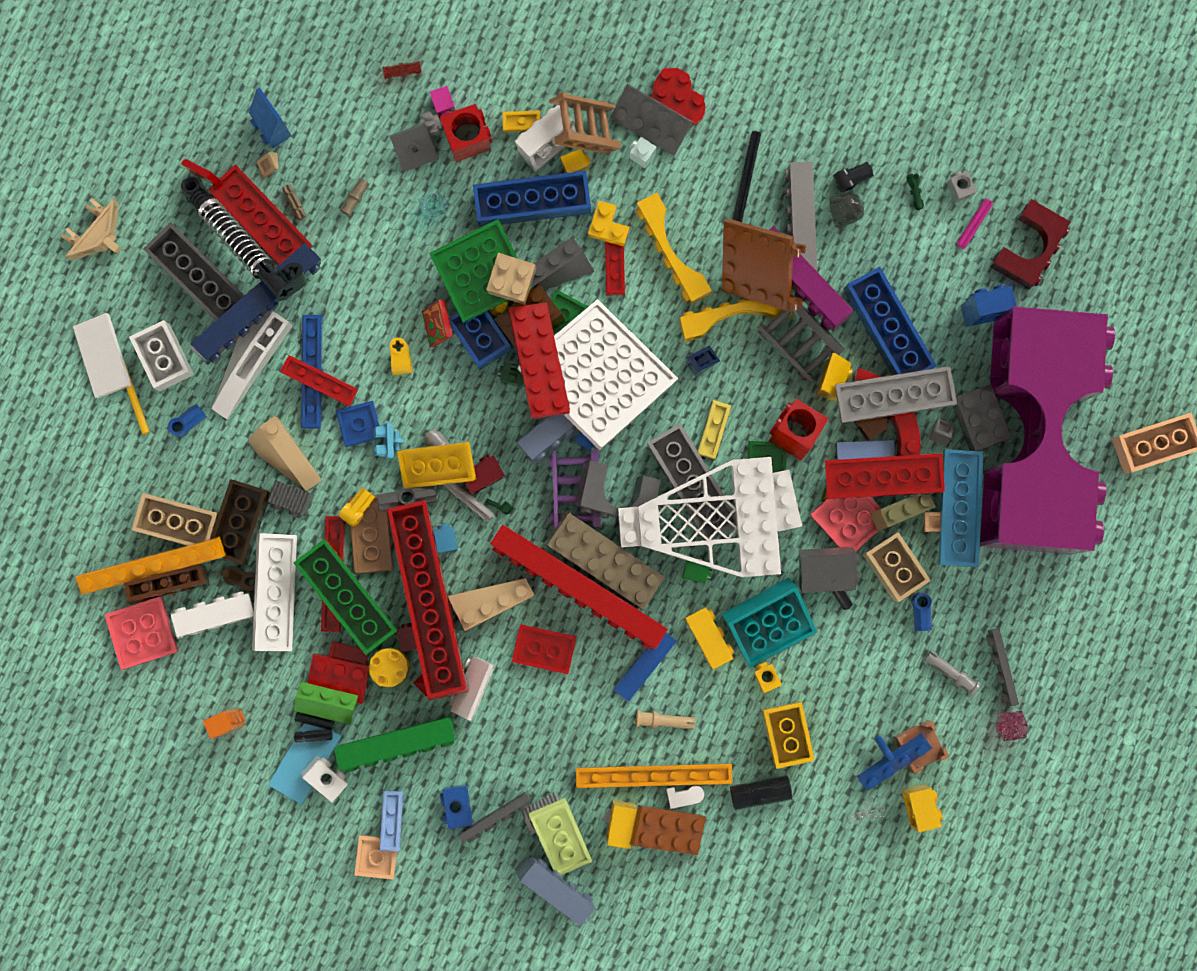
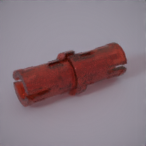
[382,61,422,79]

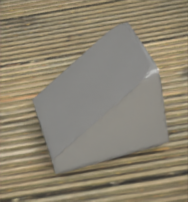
[929,418,955,446]

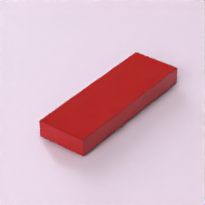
[605,242,625,296]

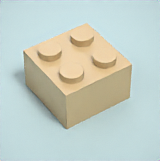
[487,253,536,305]

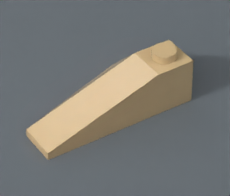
[248,416,322,491]

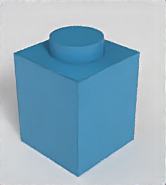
[433,524,458,554]

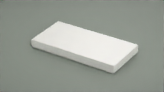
[73,313,131,398]

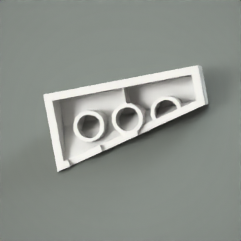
[171,592,254,640]

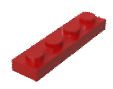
[280,355,358,407]

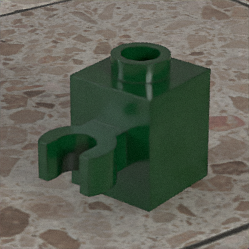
[498,362,524,388]

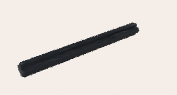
[732,131,761,222]

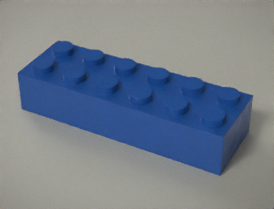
[473,171,591,228]
[843,267,937,375]

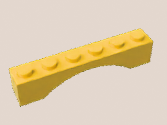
[635,192,712,305]
[679,293,796,342]

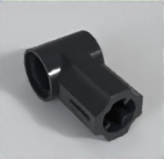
[833,162,874,193]

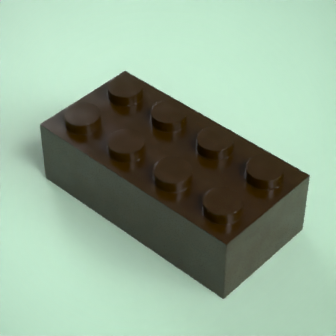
[210,479,270,565]

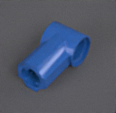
[168,404,207,438]
[911,593,932,631]

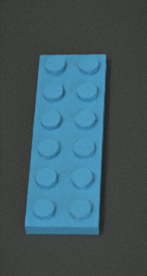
[939,449,983,567]

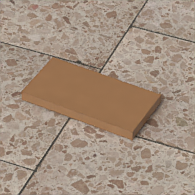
[348,495,393,574]

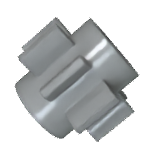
[419,111,442,136]

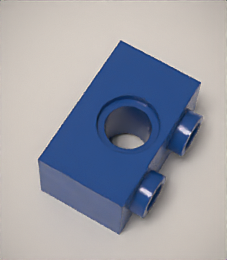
[440,784,473,829]

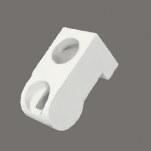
[666,785,704,809]

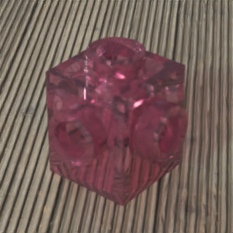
[996,711,1028,741]

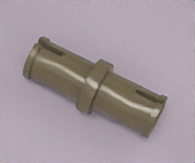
[340,178,369,217]

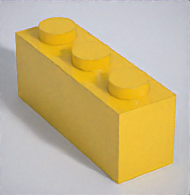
[685,607,734,670]

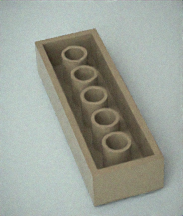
[545,512,665,610]

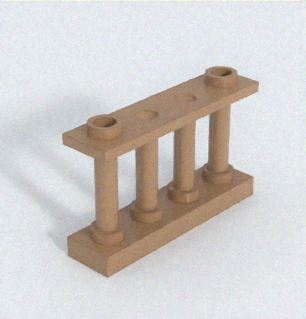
[549,92,621,154]

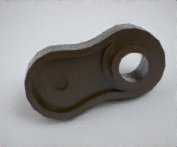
[221,566,255,592]

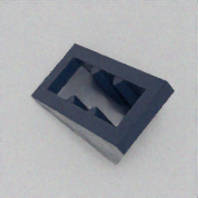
[685,345,720,377]

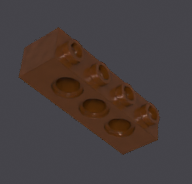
[124,564,210,603]

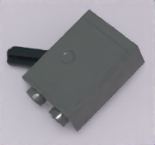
[799,547,860,610]

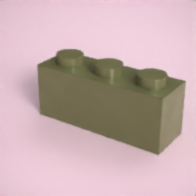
[870,493,935,531]

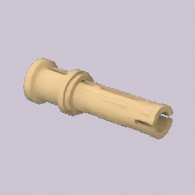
[636,710,695,730]

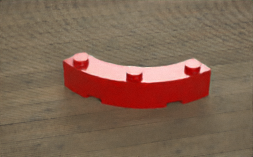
[852,368,921,456]

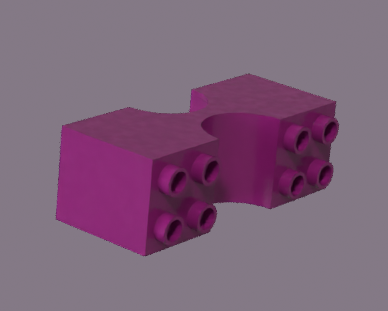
[980,306,1115,554]

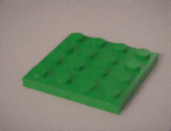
[429,219,532,323]

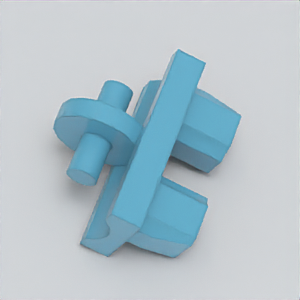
[373,423,405,459]

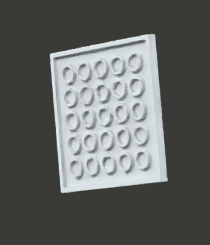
[518,299,678,450]

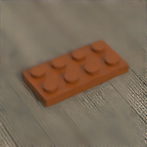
[630,805,706,855]

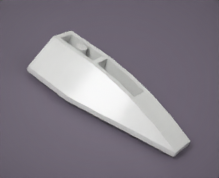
[211,311,293,420]

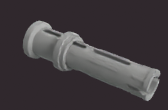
[924,650,981,697]

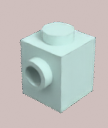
[629,137,657,168]

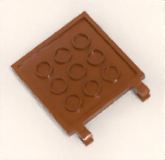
[722,219,806,311]

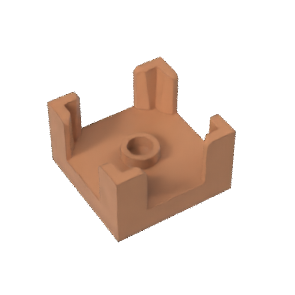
[893,720,949,774]

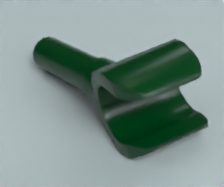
[486,498,513,514]

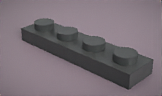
[986,629,1019,706]

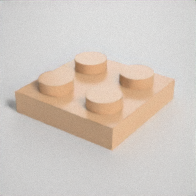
[355,835,397,879]

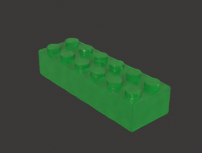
[293,539,397,655]
[334,716,458,773]

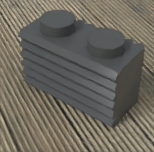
[267,480,314,518]

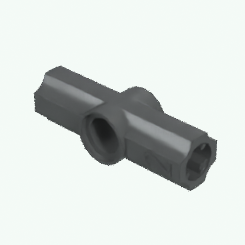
[377,485,437,512]

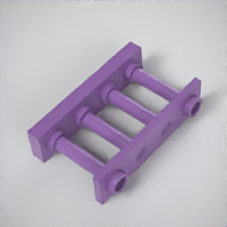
[549,450,601,528]

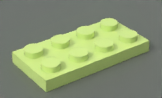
[529,798,592,875]

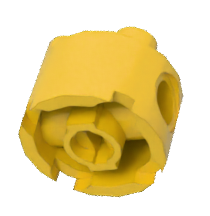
[369,648,410,687]

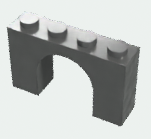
[574,460,661,522]

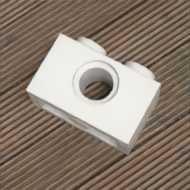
[301,756,348,802]

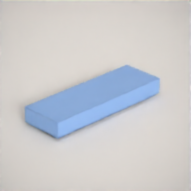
[836,440,895,460]
[380,791,403,852]

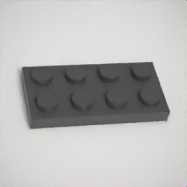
[610,84,693,155]
[459,790,532,843]

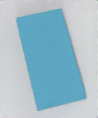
[268,723,342,805]

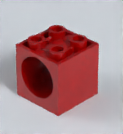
[440,103,493,162]
[769,399,829,461]

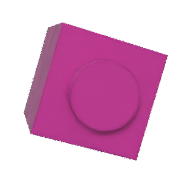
[430,86,456,118]

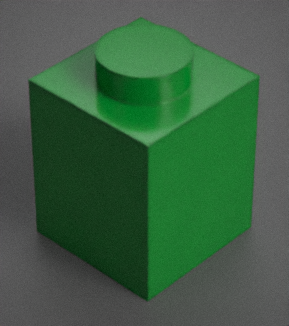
[682,560,712,584]

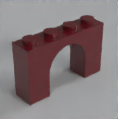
[990,199,1071,290]

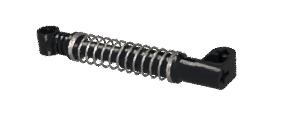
[181,177,307,301]

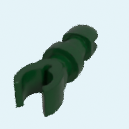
[906,173,924,210]

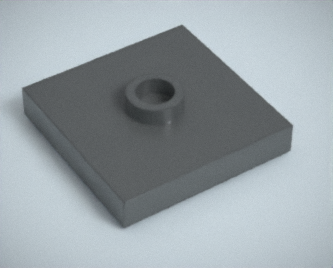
[390,123,439,172]

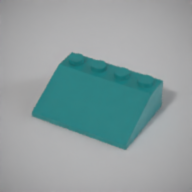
[721,578,817,668]

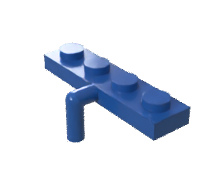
[857,733,932,791]

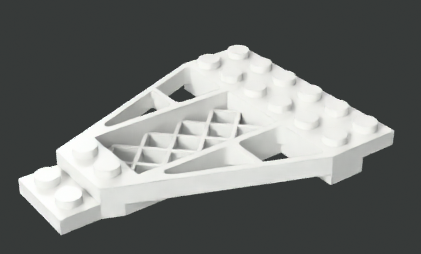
[618,457,781,577]

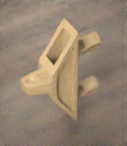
[61,198,122,261]

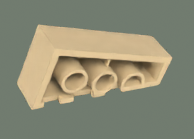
[448,578,535,631]

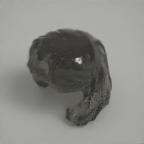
[829,193,864,229]

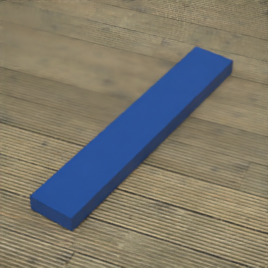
[301,315,323,429]

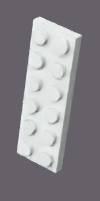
[252,533,297,651]

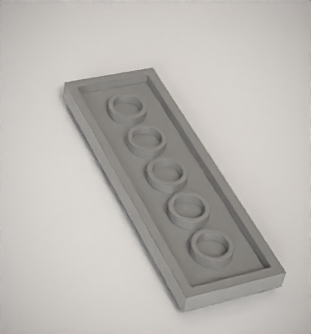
[835,366,957,424]

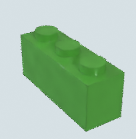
[294,682,358,725]

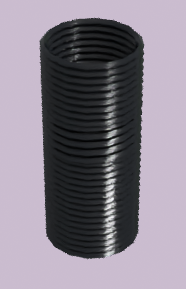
[730,775,792,810]

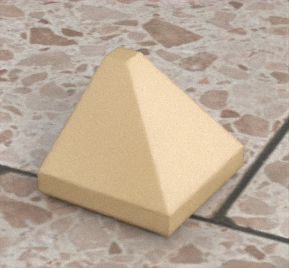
[256,152,278,178]

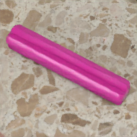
[956,199,993,249]

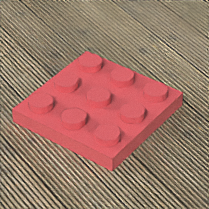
[809,497,882,552]
[104,596,179,670]

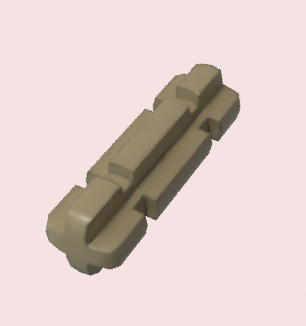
[282,184,307,220]

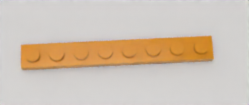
[75,537,225,595]
[576,763,732,788]

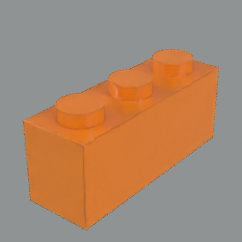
[203,708,246,739]

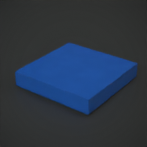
[336,401,380,448]

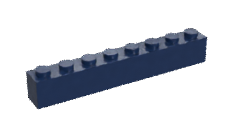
[190,243,321,365]

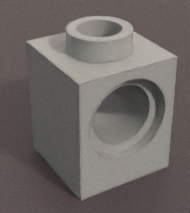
[947,171,977,203]

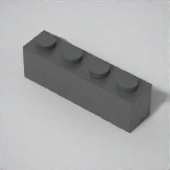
[529,237,594,292]

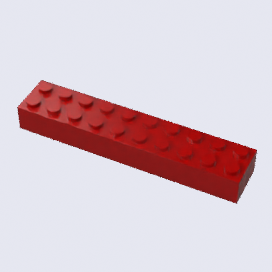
[387,500,469,701]
[490,524,668,650]

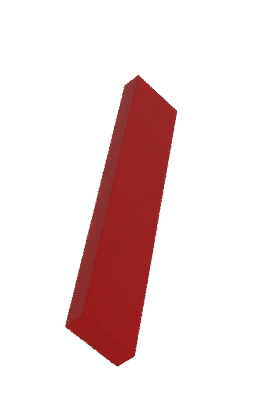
[321,516,345,632]

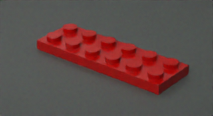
[208,164,313,265]
[508,303,570,420]
[825,453,945,500]

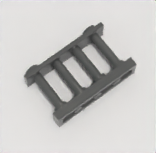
[757,294,845,382]

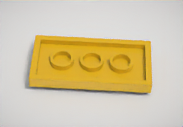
[397,441,476,488]

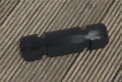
[294,729,333,743]

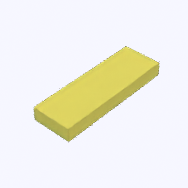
[698,400,731,460]

